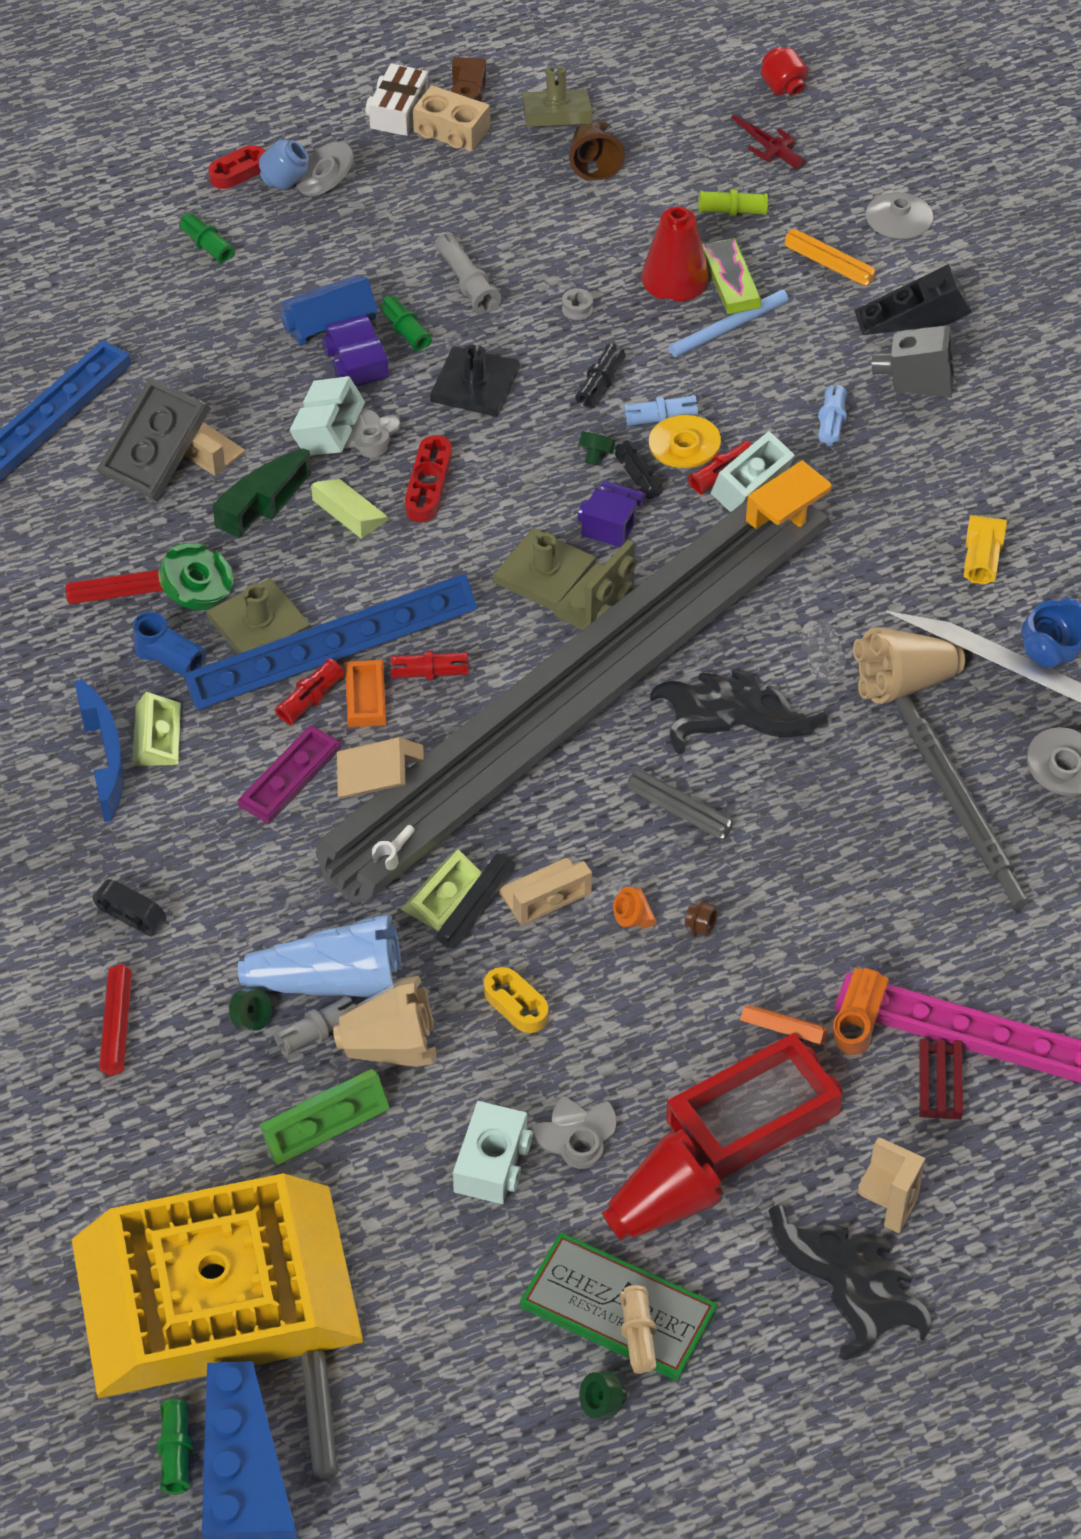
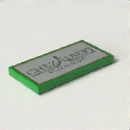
[520,1232,718,1382]

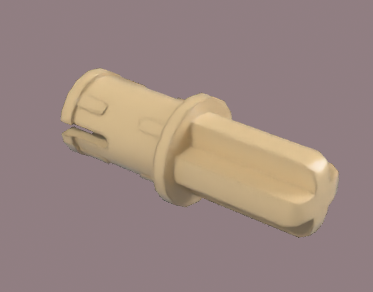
[620,1285,656,1374]

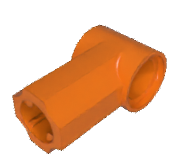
[833,968,889,1055]

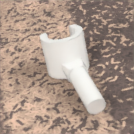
[372,825,415,870]

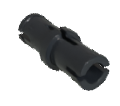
[575,343,626,408]

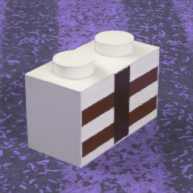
[365,64,428,136]

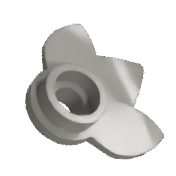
[344,409,401,458]
[533,1096,616,1169]

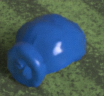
[1021,598,1081,669]

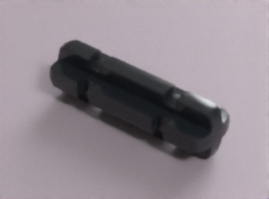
[615,440,663,499]

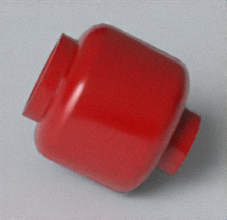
[760,47,809,97]

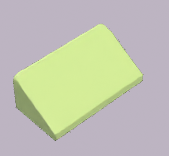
[311,479,389,539]
[132,692,181,766]
[401,849,482,931]

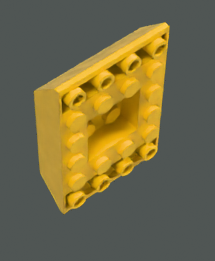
[72,1173,363,1399]

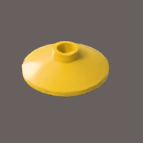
[649,415,721,468]

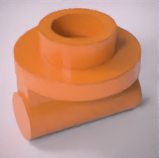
[613,887,657,929]

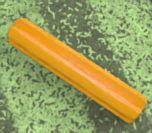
[784,228,876,286]

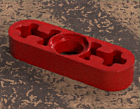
[405,435,452,522]

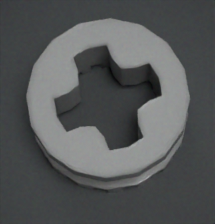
[562,288,593,320]

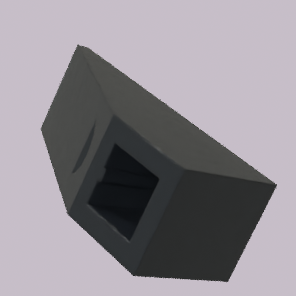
[854,264,972,335]

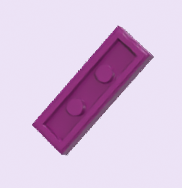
[237,725,341,824]

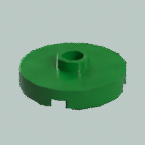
[158,543,234,610]

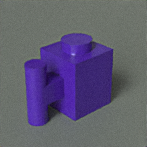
[578,481,646,547]

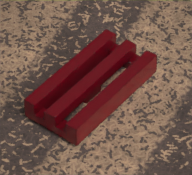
[919,1039,963,1120]

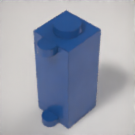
[281,275,378,346]

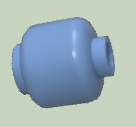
[259,139,309,190]

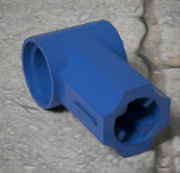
[133,612,206,676]

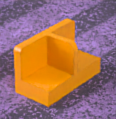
[746,460,831,529]

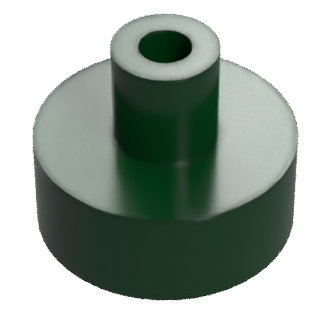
[578,431,616,466]
[229,988,272,1031]
[579,1372,627,1418]

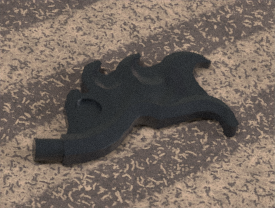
[650,669,828,754]
[768,1205,931,1360]

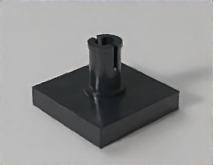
[430,344,520,417]

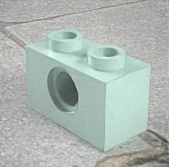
[711,431,795,512]
[453,1101,533,1204]

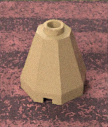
[333,976,436,1067]

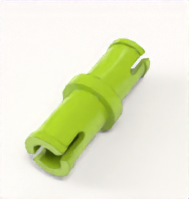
[698,189,768,217]

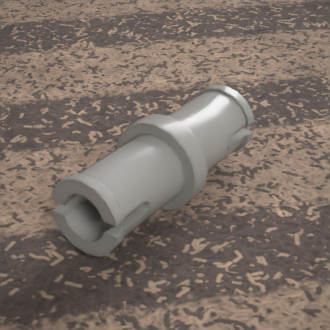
[274,995,356,1056]

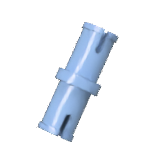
[624,395,698,427]

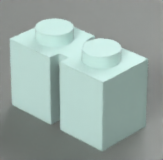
[289,376,365,456]

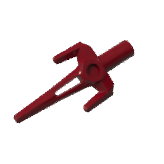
[731,114,806,170]

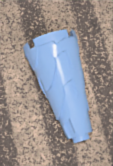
[238,914,402,998]

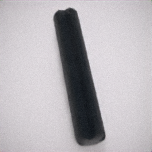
[436,853,516,948]

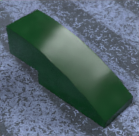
[212,448,311,538]

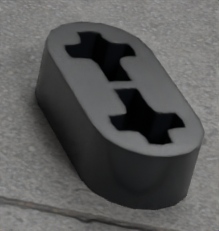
[92,879,167,937]

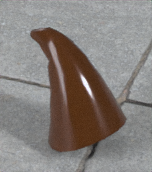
[569,121,625,181]

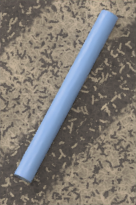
[668,290,788,358]

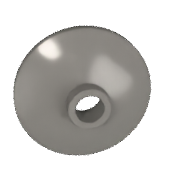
[296,142,354,196]
[866,192,933,239]
[1027,727,1081,796]

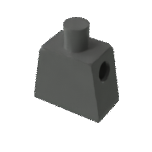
[872,326,955,398]

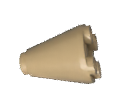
[853,627,965,704]

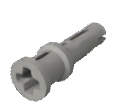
[435,232,502,315]

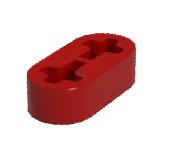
[208,145,265,189]

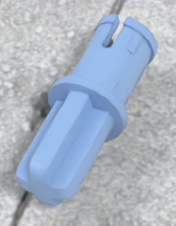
[818,385,848,446]

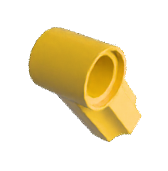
[964,515,1007,584]

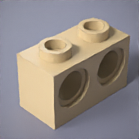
[413,85,490,151]

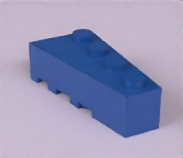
[202,1361,297,1539]

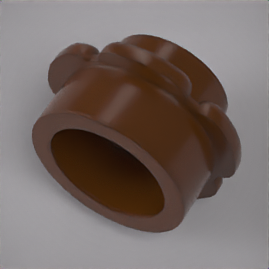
[685,899,718,937]

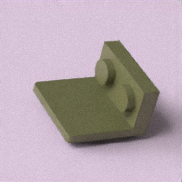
[554,540,637,630]

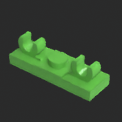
[260,1069,390,1165]

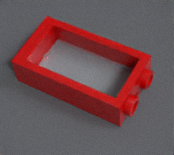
[666,1033,843,1179]

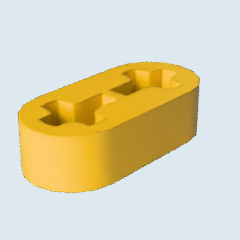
[484,967,549,1033]

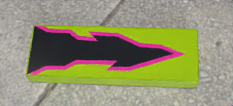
[702,238,761,314]

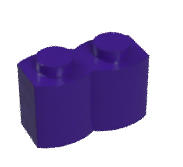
[322,314,389,386]

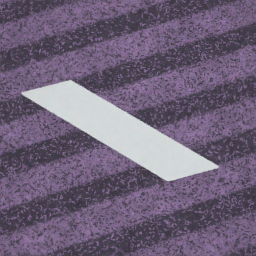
[886,611,1081,703]

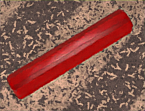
[65,569,164,604]
[99,964,132,1076]

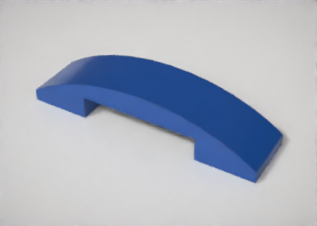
[75,680,124,822]

